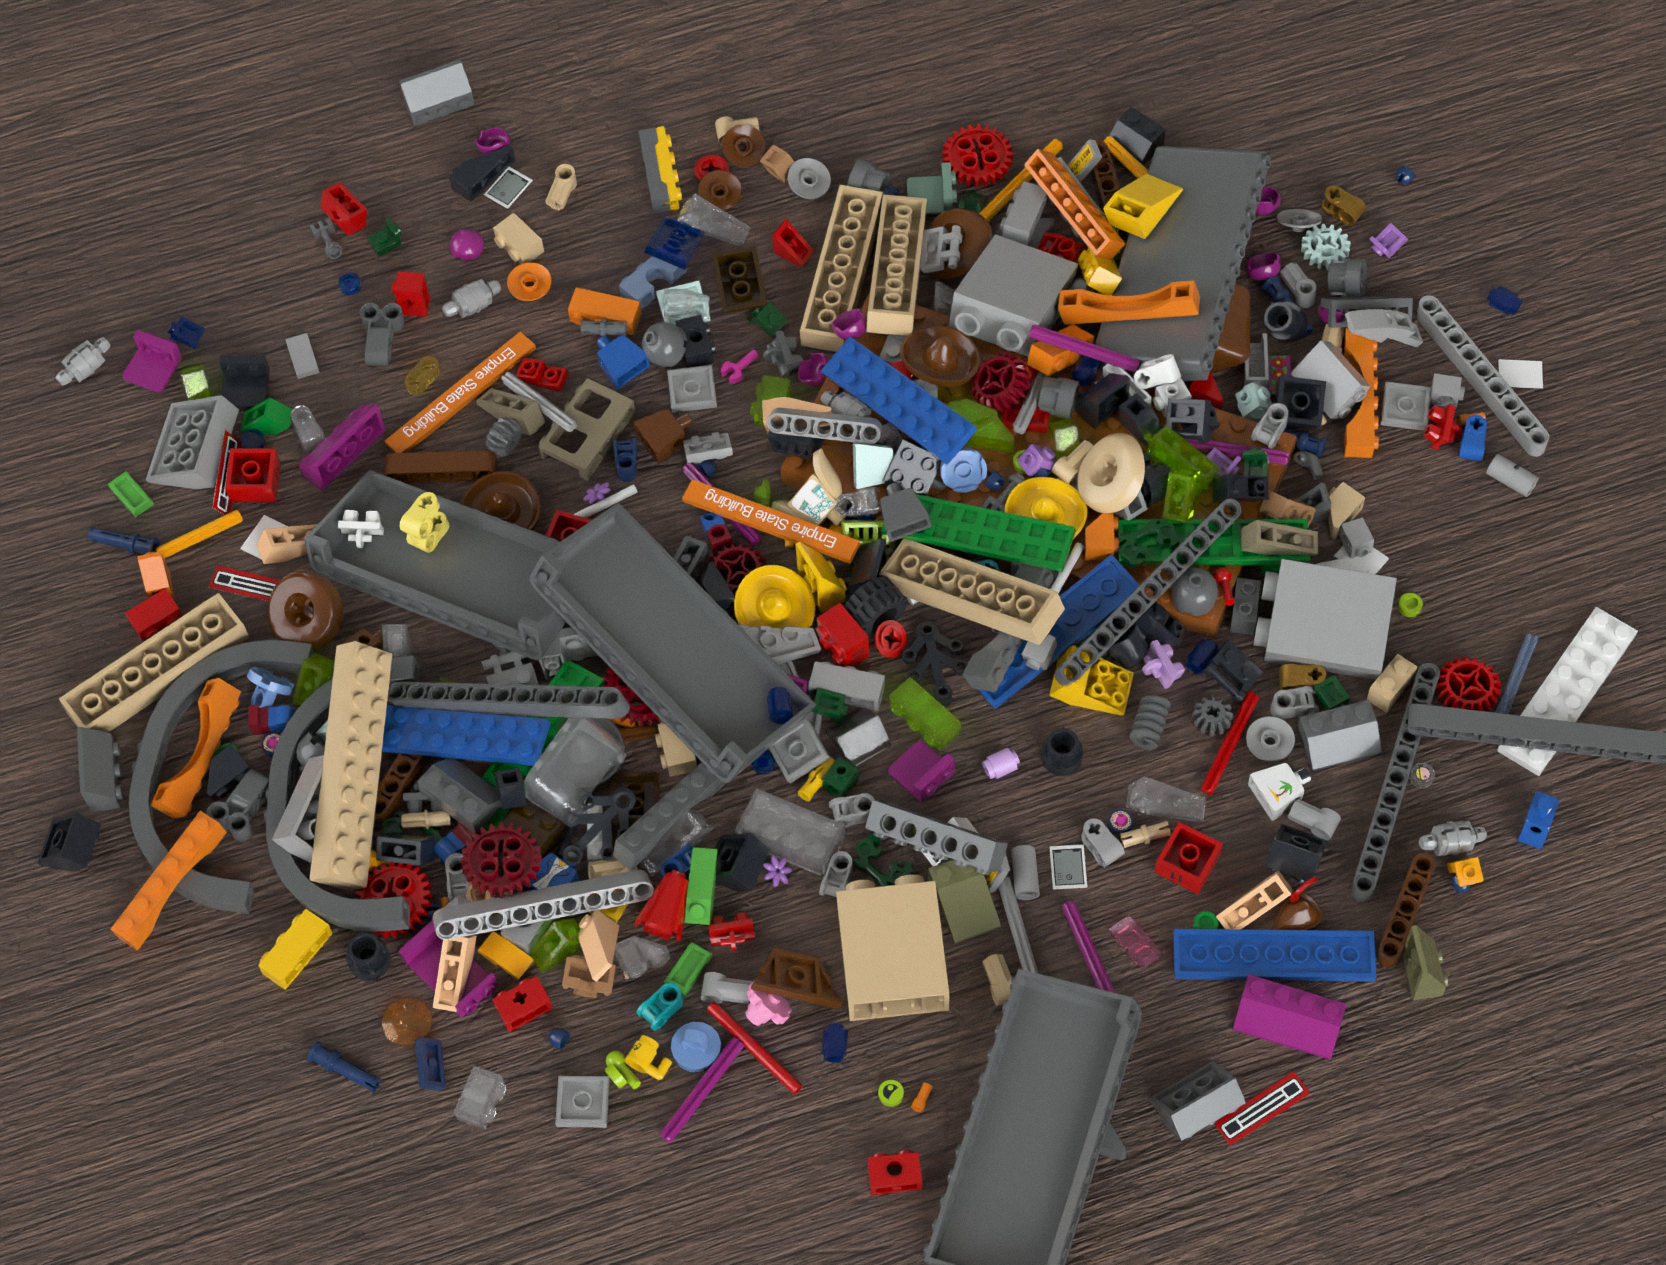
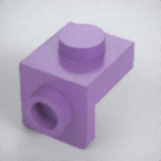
[1369,223,1408,258]
[1018,444,1057,476]
[1199,447,1242,478]

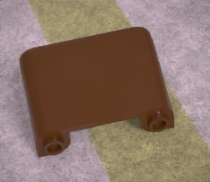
[1210,282,1250,374]

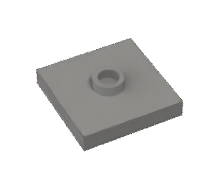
[667,365,717,413]
[1380,381,1431,431]
[769,717,830,784]
[555,1076,610,1128]

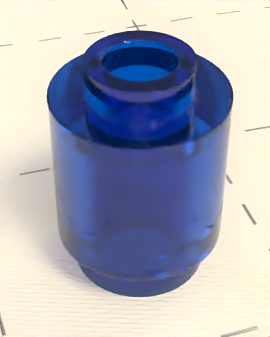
[1487,285,1523,316]
[1071,355,1101,386]
[1186,639,1218,675]
[767,687,793,724]
[821,1023,848,1063]

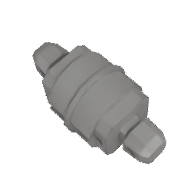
[442,279,501,318]
[56,337,110,386]
[820,391,876,434]
[1419,821,1487,856]

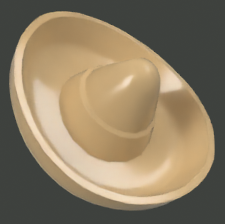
[1078,433,1145,513]

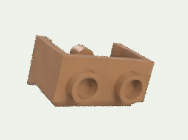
[1259,490,1316,527]

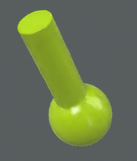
[606,1051,641,1089]

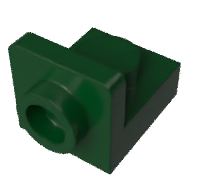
[367,218,402,257]
[1313,675,1350,710]
[812,688,849,725]

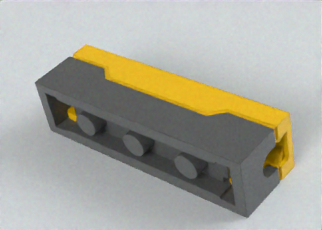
[638,126,682,214]

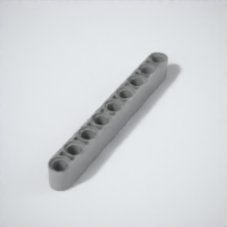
[1416,295,1549,457]
[432,870,654,940]

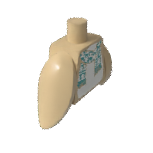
[771,448,846,526]

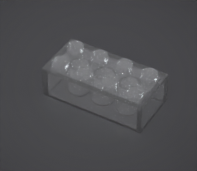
[735,788,846,877]

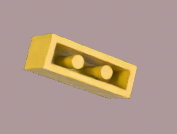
[1078,247,1122,295]
[258,909,333,990]

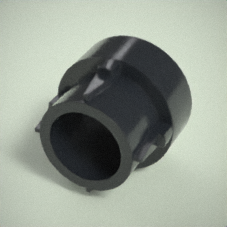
[1264,302,1308,342]
[1140,461,1175,507]
[1100,620,1149,667]
[1041,727,1083,776]
[346,932,391,981]

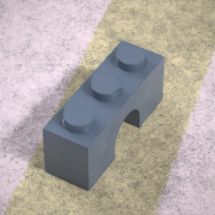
[619,244,687,311]

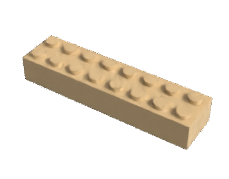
[800,185,883,352]
[867,195,927,336]
[879,539,1065,645]
[59,593,249,733]

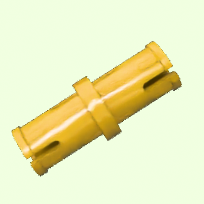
[797,757,835,802]

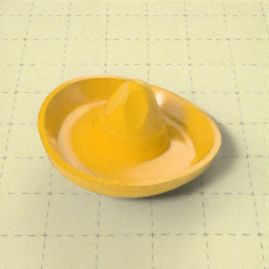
[1005,477,1087,539]
[734,565,815,629]

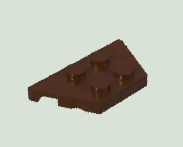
[751,948,843,1009]

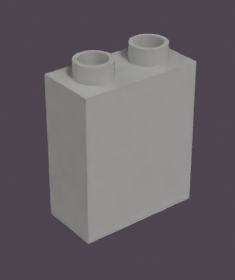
[949,234,1078,357]
[1254,559,1397,680]

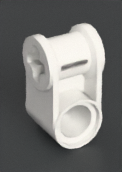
[1134,354,1181,389]

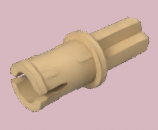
[401,810,450,829]

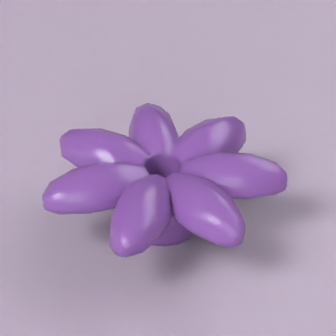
[583,483,611,504]
[763,855,792,887]

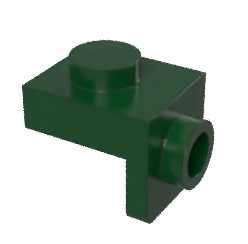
[749,301,788,338]
[1242,448,1269,484]

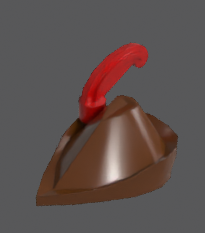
[1272,877,1322,930]

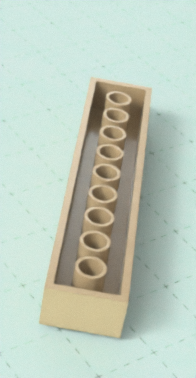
[310,641,392,891]

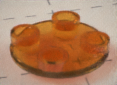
[382,998,432,1046]

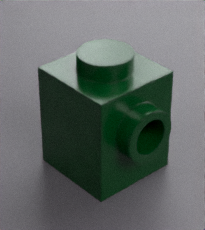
[822,757,859,798]

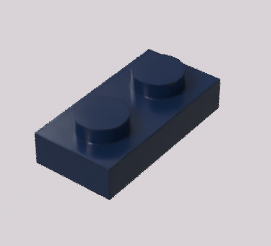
[415,1037,446,1091]

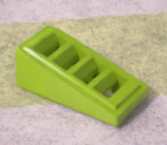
[841,520,890,545]

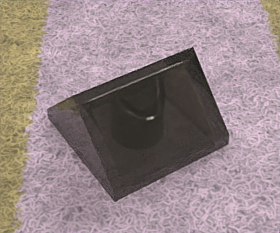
[825,708,891,765]

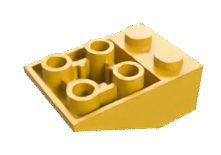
[1103,174,1183,239]
[1049,645,1134,716]

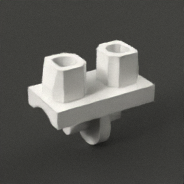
[338,510,384,548]

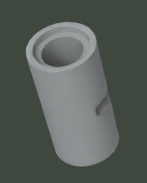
[1486,454,1539,497]
[1011,845,1040,900]

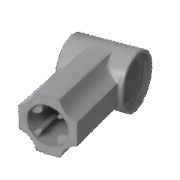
[1280,263,1316,308]
[1288,798,1341,841]
[701,972,752,1004]

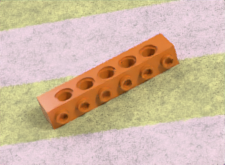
[1024,149,1125,260]

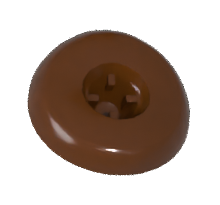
[927,208,992,279]
[900,326,980,387]
[461,471,540,531]
[267,570,343,651]

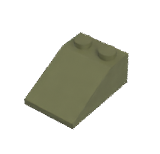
[928,855,1001,944]
[1402,925,1448,1000]

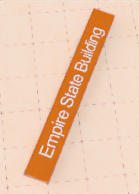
[385,331,536,453]
[682,479,860,564]

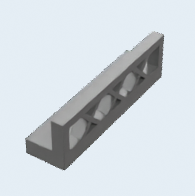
[1321,296,1413,328]

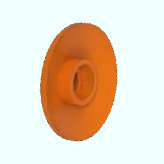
[507,263,552,301]

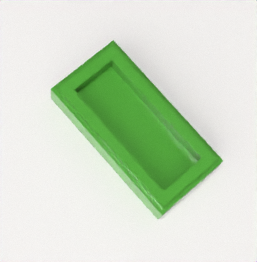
[108,471,154,518]
[664,942,713,996]

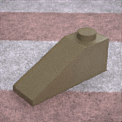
[476,388,545,436]
[1242,520,1318,555]

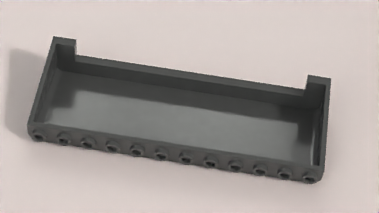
[1093,146,1271,381]
[304,470,566,660]
[530,503,816,783]
[923,969,1142,1265]

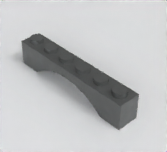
[963,564,1055,692]
[613,762,726,871]

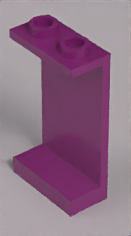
[398,920,498,1018]

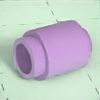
[982,748,1020,779]

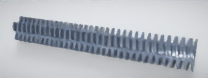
[1495,634,1538,714]

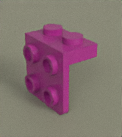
[122,330,183,393]
[888,741,955,802]

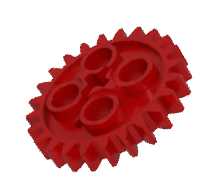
[942,124,1013,188]
[355,862,434,939]

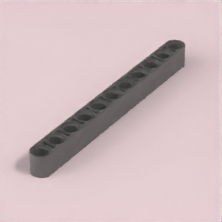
[1055,499,1241,686]
[1351,663,1440,902]
[388,682,630,719]
[1408,704,1666,763]

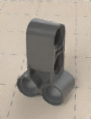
[360,302,405,366]
[207,769,269,842]

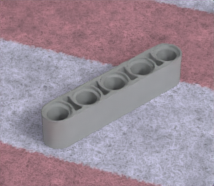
[767,408,882,444]

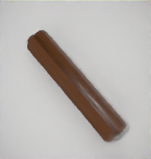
[593,724,659,742]

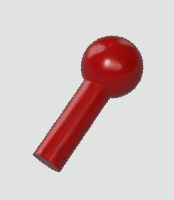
[1213,567,1235,606]

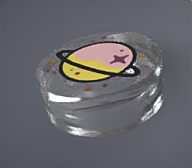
[1409,763,1435,788]

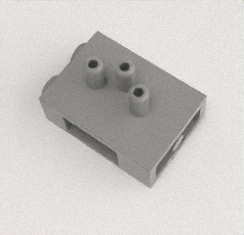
[1291,340,1371,419]

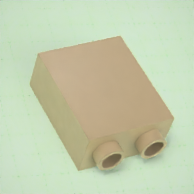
[836,875,949,1021]

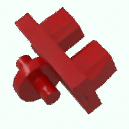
[1423,404,1463,450]
[708,912,755,952]

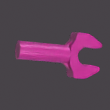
[721,350,759,384]

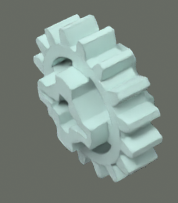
[1301,224,1350,270]

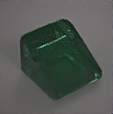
[959,190,988,213]

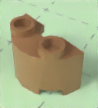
[562,955,616,998]

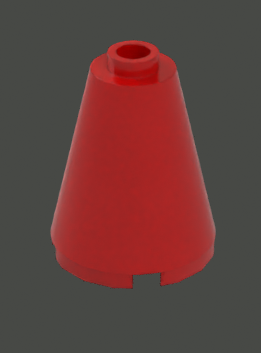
[634,870,689,942]

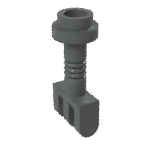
[309,217,342,259]
[981,473,1026,512]

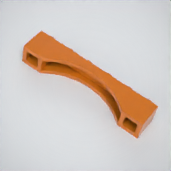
[1058,280,1200,325]
[1343,328,1379,458]
[150,678,241,819]
[110,811,227,951]

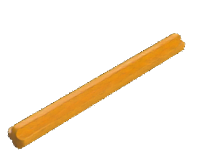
[979,139,1063,222]

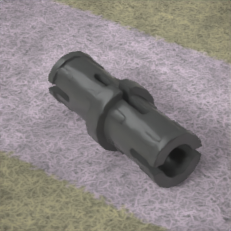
[581,319,628,337]

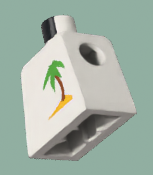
[1248,763,1311,821]

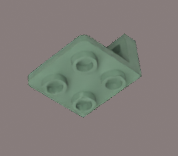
[907,163,957,215]

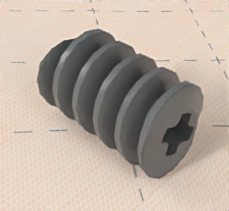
[1129,696,1171,750]

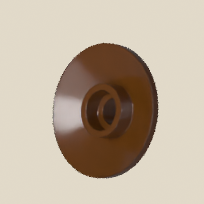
[722,124,765,168]
[698,170,742,211]

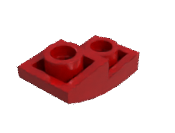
[516,358,569,392]

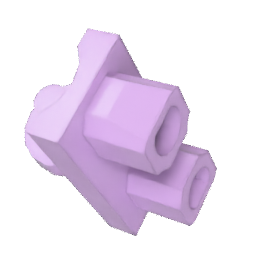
[1142,640,1185,689]

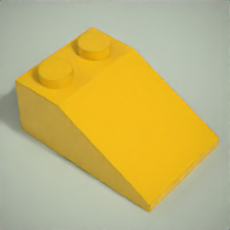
[795,542,847,613]

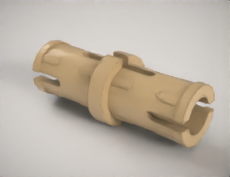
[1119,821,1171,848]

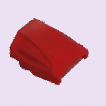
[1036,232,1087,276]

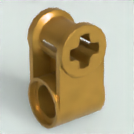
[1321,186,1366,226]
[1279,664,1326,694]

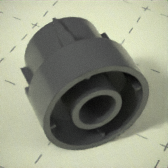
[847,158,890,194]
[1328,259,1367,297]
[1038,377,1080,420]

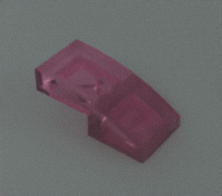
[1109,915,1162,969]

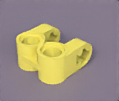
[400,492,449,553]

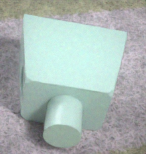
[853,442,894,489]

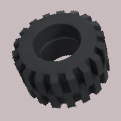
[844,576,907,638]

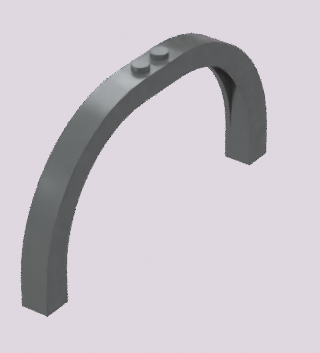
[129,640,316,914]
[264,656,420,932]

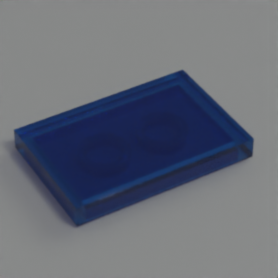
[644,215,705,270]

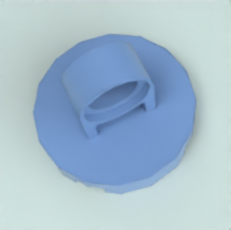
[940,447,987,492]
[247,666,294,708]
[671,1022,721,1072]

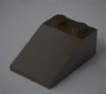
[712,246,767,314]
[609,773,660,841]
[484,798,565,872]

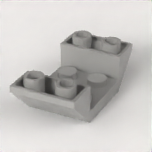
[539,627,600,681]

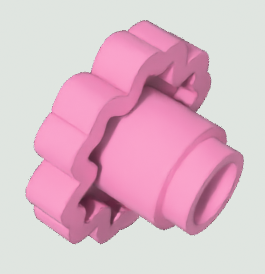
[745,981,792,1026]

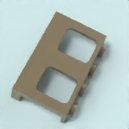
[539,378,635,481]

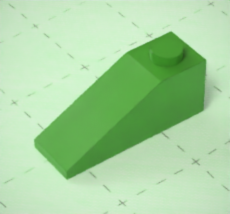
[685,847,718,925]

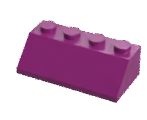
[299,404,386,491]
[1233,974,1347,1060]

